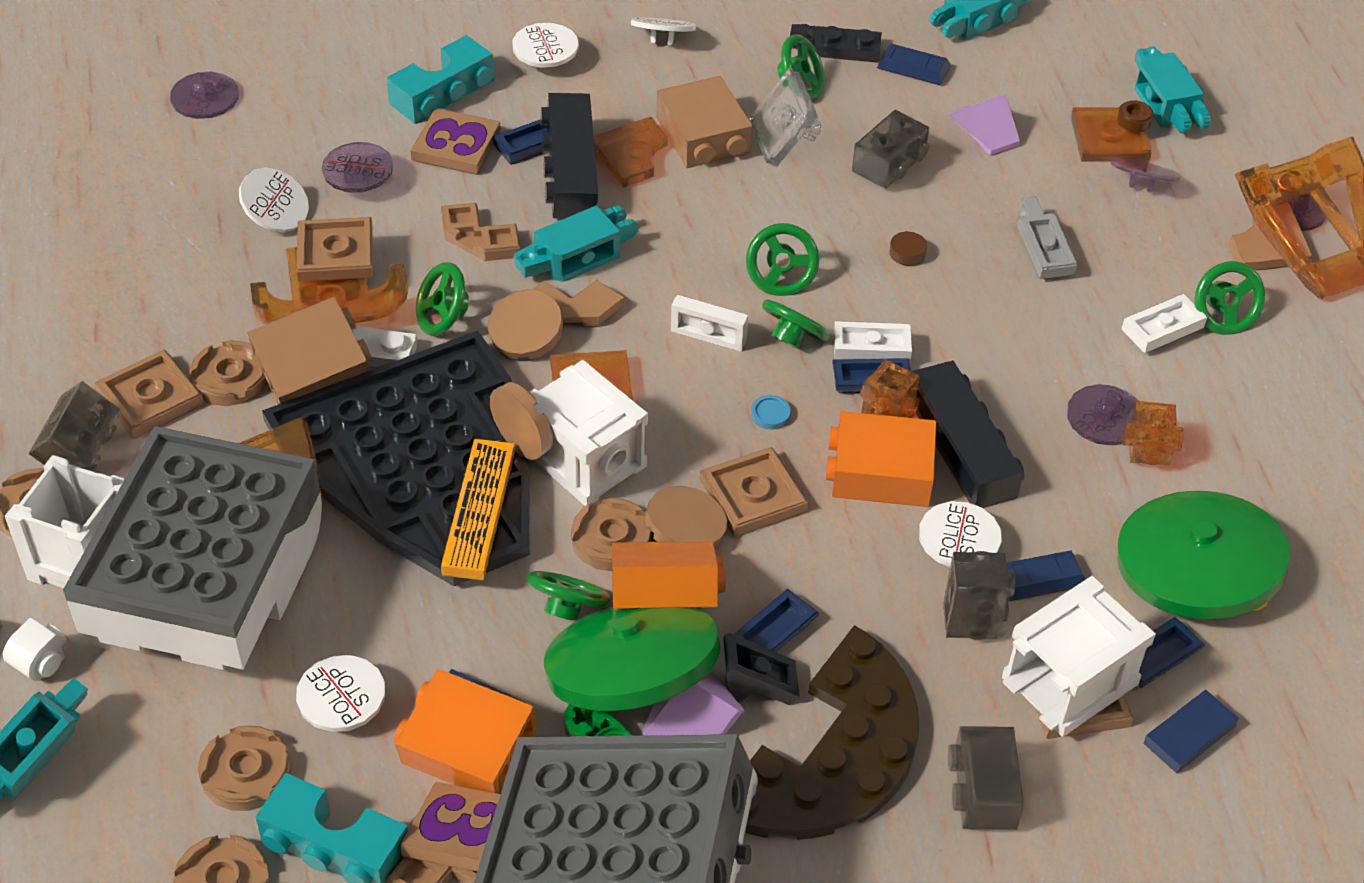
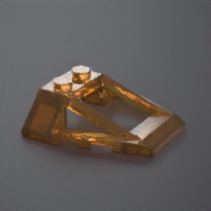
[1235,136,1364,300]

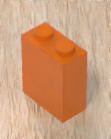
[826,411,936,507]
[612,541,726,609]
[394,668,538,794]

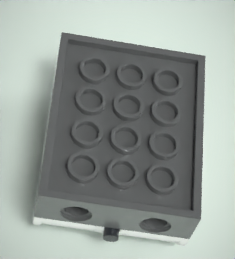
[63,426,322,670]
[474,734,758,883]

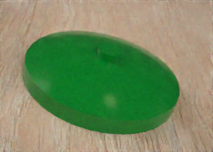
[1117,490,1290,619]
[544,606,720,711]

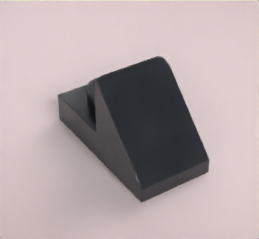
[723,632,800,705]

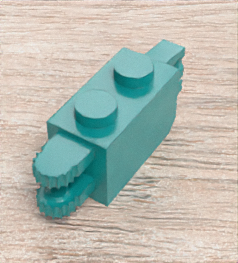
[929,0,1031,39]
[1134,46,1211,133]
[514,205,639,282]
[0,677,88,802]

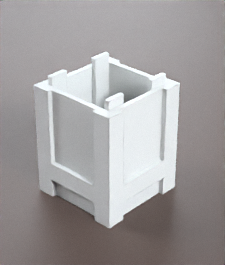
[530,360,648,506]
[5,455,124,588]
[1002,576,1155,737]

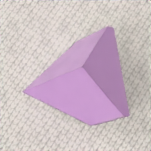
[948,94,1020,156]
[641,670,744,735]

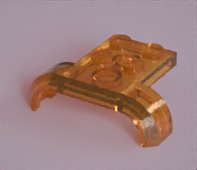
[250,247,408,325]

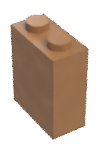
[656,76,752,168]
[247,296,372,404]

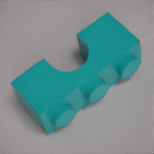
[387,35,494,124]
[255,773,408,883]

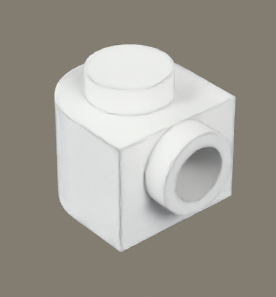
[3,618,67,681]

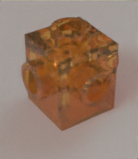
[860,359,920,418]
[1123,401,1184,466]

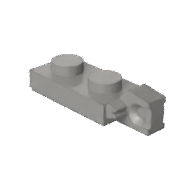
[1017,196,1077,279]

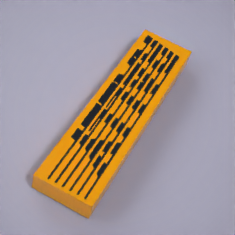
[441,439,515,580]

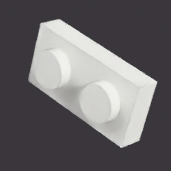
[1122,294,1207,353]
[671,295,748,352]
[833,321,912,362]
[352,325,418,367]

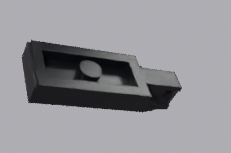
[790,24,882,63]

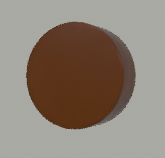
[1117,100,1154,132]
[889,231,927,266]

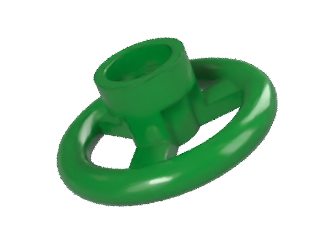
[777,35,825,100]
[746,223,820,296]
[1194,261,1265,335]
[416,262,469,336]
[762,300,831,349]
[527,571,610,620]

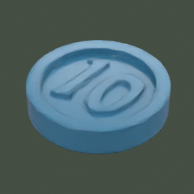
[751,395,791,430]

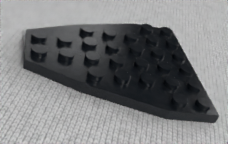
[262,330,530,586]

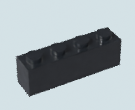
[540,93,598,219]
[907,360,1025,508]

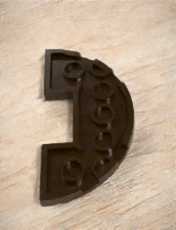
[745,625,919,840]

